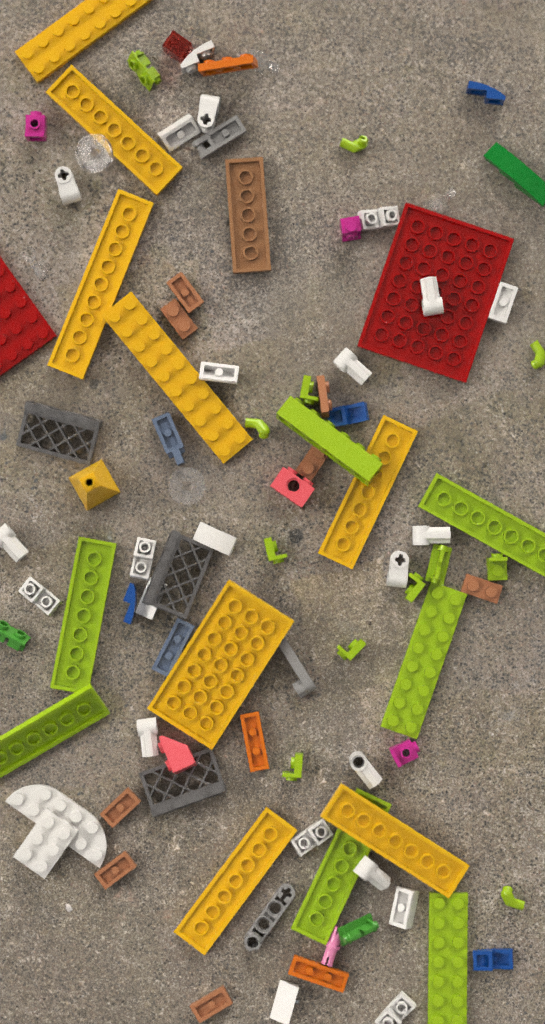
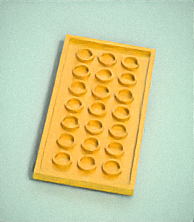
[147,579,295,750]

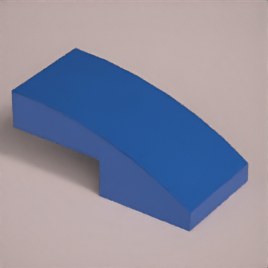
[466,81,506,105]
[328,402,370,427]
[123,583,137,624]
[473,948,514,971]

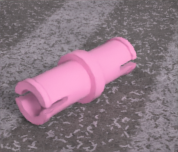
[321,925,341,967]

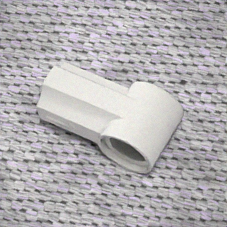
[420,276,444,317]
[333,347,372,385]
[0,523,29,563]
[412,526,451,545]
[137,717,159,757]
[349,751,383,789]
[353,856,391,891]

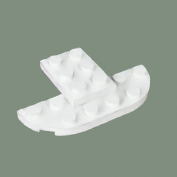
[5,784,107,879]

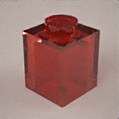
[162,30,193,63]

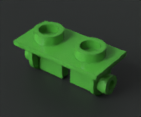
[0,620,31,652]
[337,913,379,946]

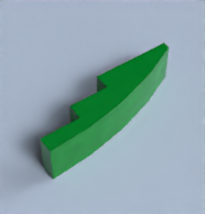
[484,142,545,207]

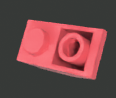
[158,736,197,774]

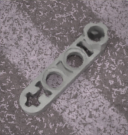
[279,637,317,698]
[244,883,295,951]

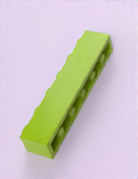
[276,396,383,486]

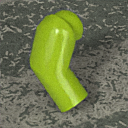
[339,135,368,153]
[530,340,545,369]
[245,418,270,439]
[501,886,525,910]

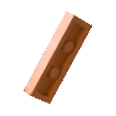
[198,54,258,77]
[240,711,269,772]
[288,954,349,993]

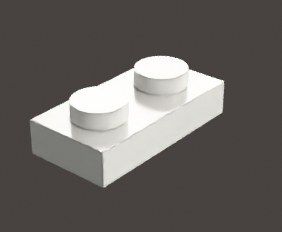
[488,281,518,324]

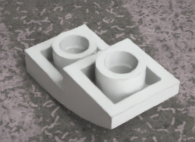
[181,40,215,74]
[357,206,400,231]
[193,522,238,556]
[130,537,156,581]
[18,576,62,617]
[289,818,334,857]
[375,991,416,1024]

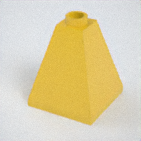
[69,459,120,511]

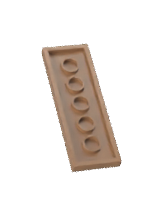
[225,157,271,274]

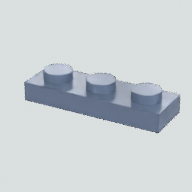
[151,617,195,677]

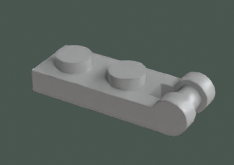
[192,115,247,160]

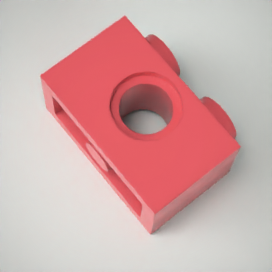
[270,467,315,508]

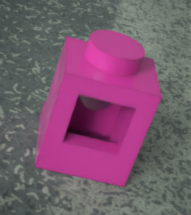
[25,111,47,141]
[339,216,362,242]
[389,738,420,768]

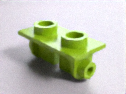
[127,50,162,91]
[425,544,452,585]

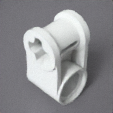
[197,94,221,133]
[55,166,82,206]
[386,551,409,588]

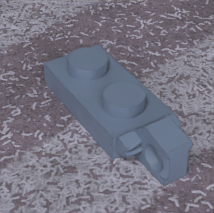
[151,412,185,466]

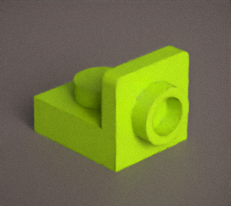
[299,375,319,405]
[263,537,288,564]
[486,553,508,581]
[404,572,426,603]
[336,638,366,661]
[282,752,303,781]

